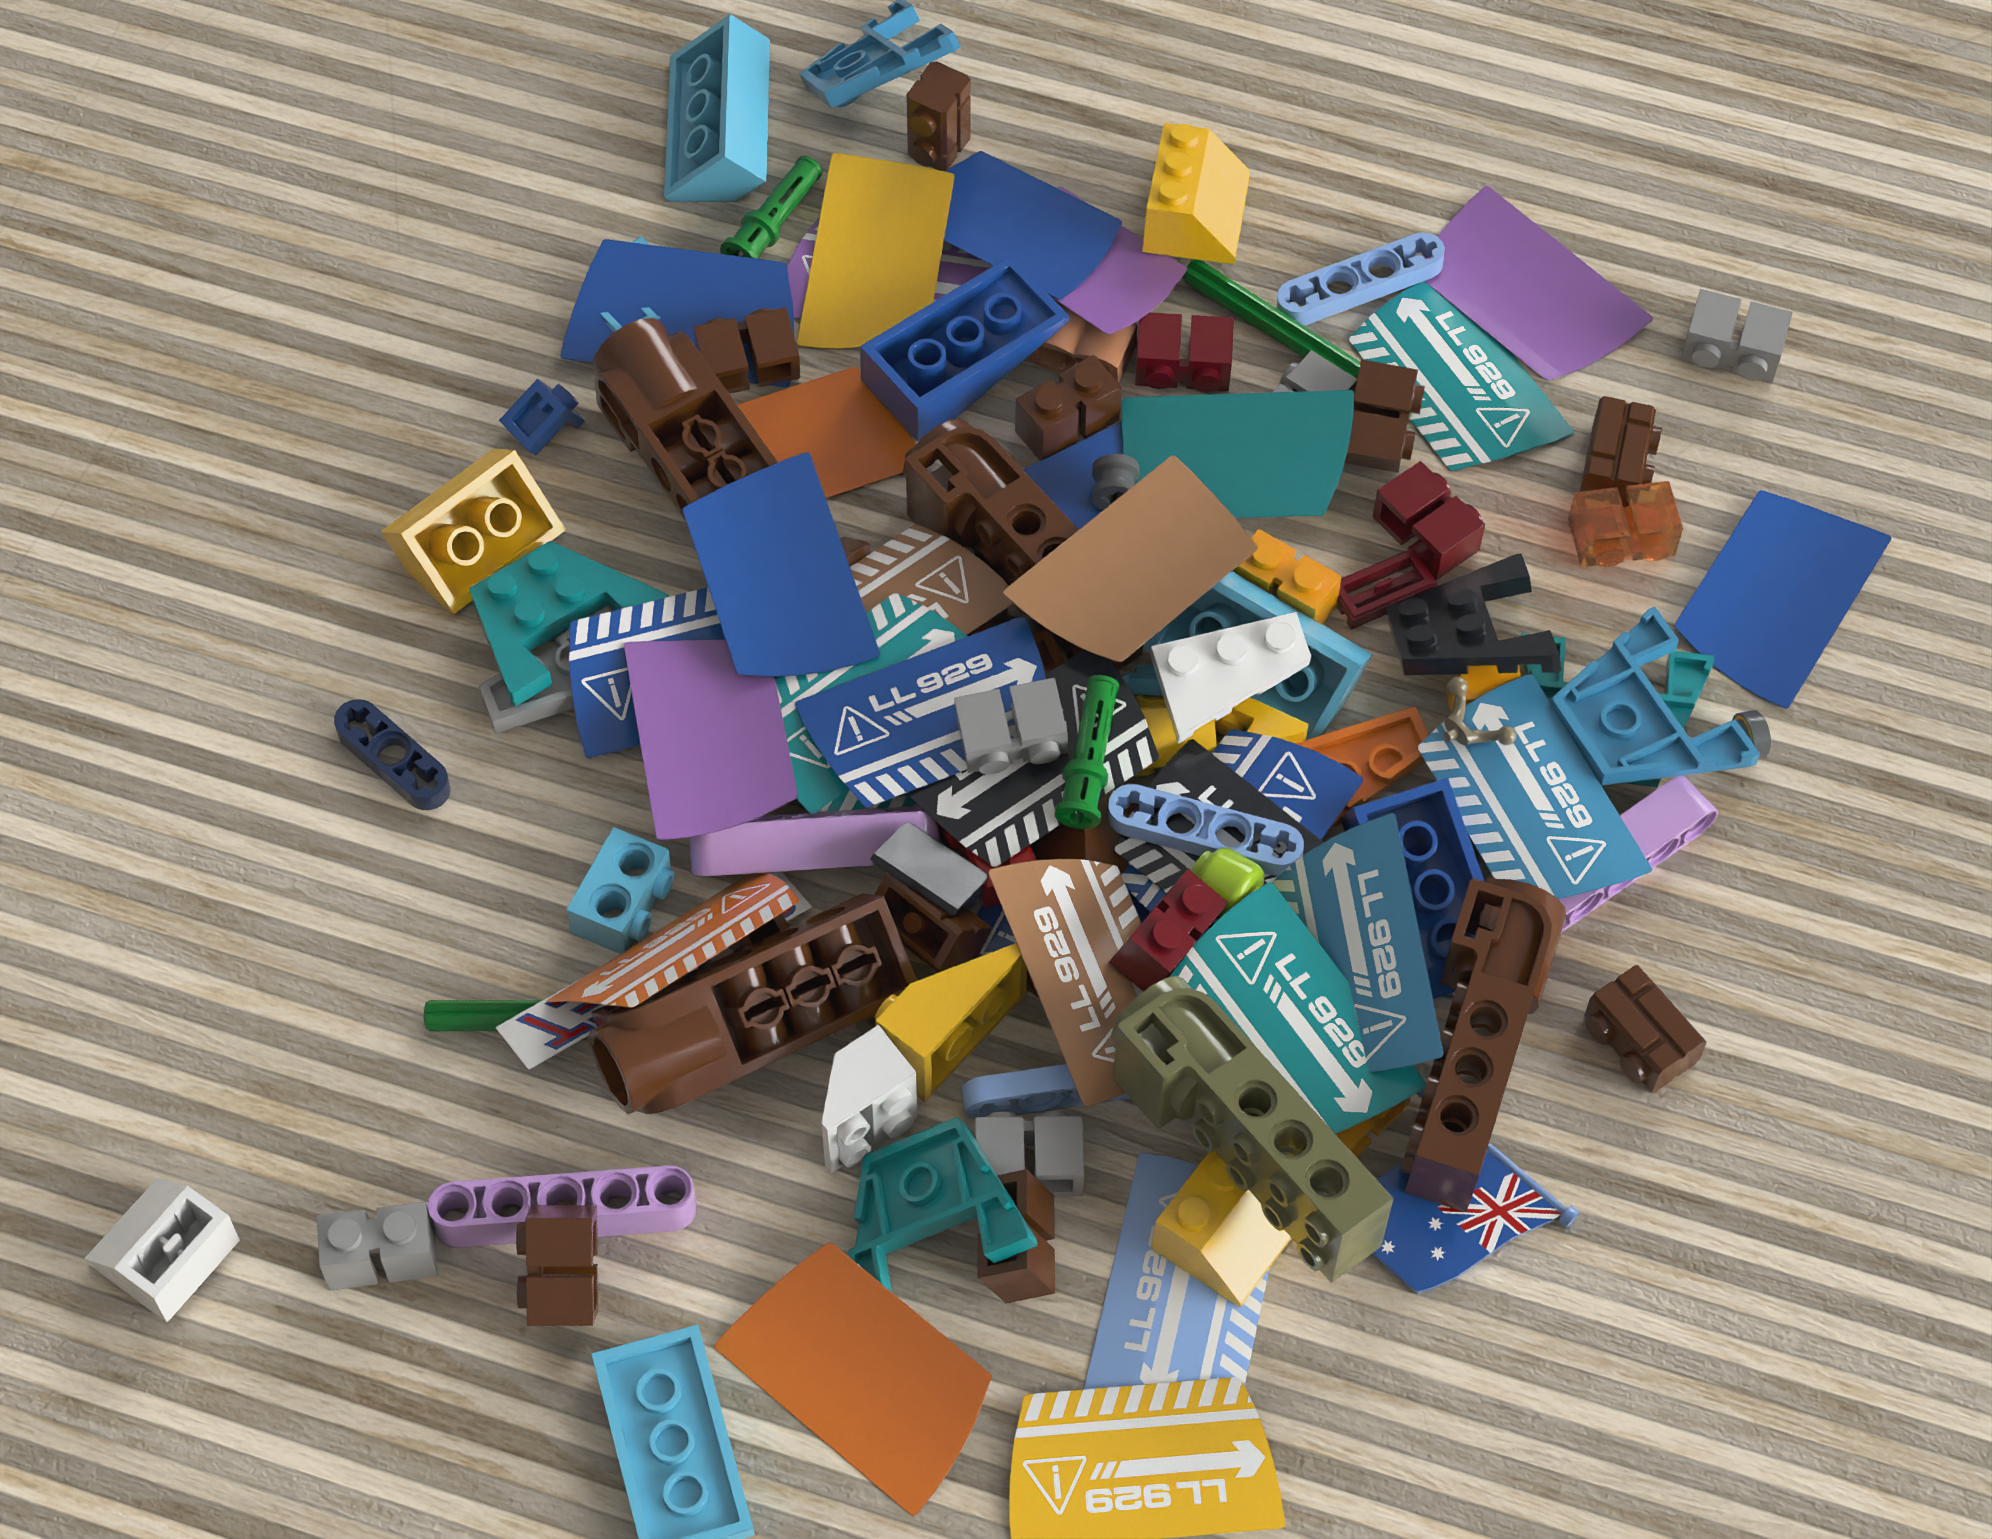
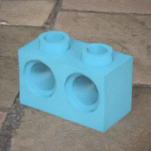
[566,827,675,954]

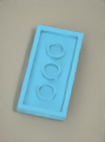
[591,1324,755,1539]

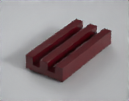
[1337,547,1438,630]

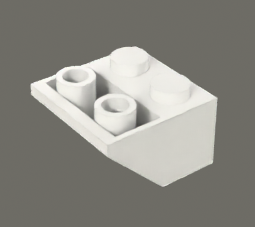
[821,1025,917,1174]
[84,1178,240,1322]

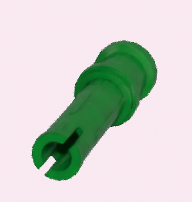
[720,156,823,259]
[1054,675,1119,829]

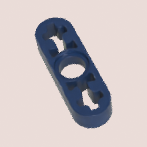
[334,699,451,810]

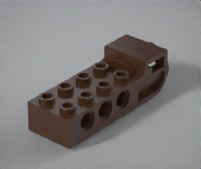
[592,318,778,521]
[903,419,1144,671]
[1400,877,1566,1212]
[588,893,917,1114]

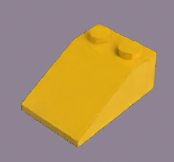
[875,943,1027,1102]

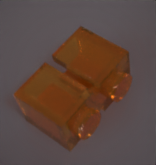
[1568,481,1683,567]

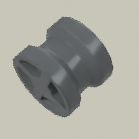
[1091,454,1140,510]

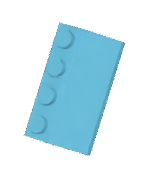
[664,14,770,202]
[1144,571,1373,740]

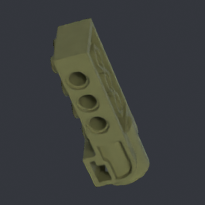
[1111,976,1394,1283]

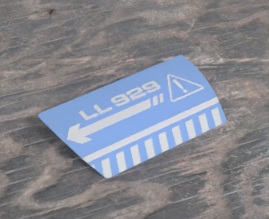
[1084,1153,1269,1389]

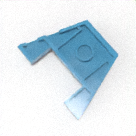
[799,0,961,108]
[1551,607,1760,785]

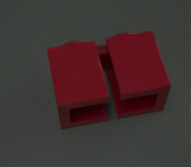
[1135,312,1234,392]
[1373,461,1486,581]
[1109,869,1228,992]

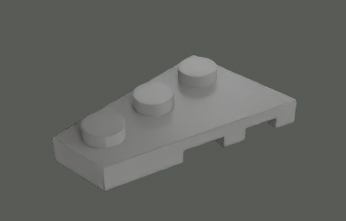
[479,606,609,734]

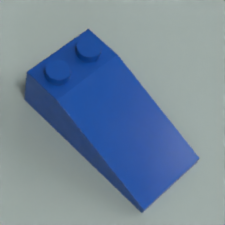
[860,256,1069,442]
[1340,778,1484,999]

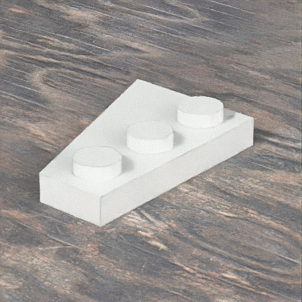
[1150,612,1311,744]

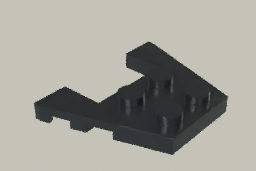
[1386,553,1562,676]

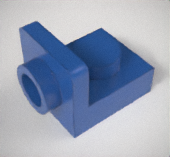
[499,379,585,456]

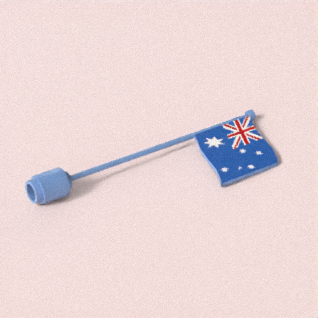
[1371,1088,1580,1294]

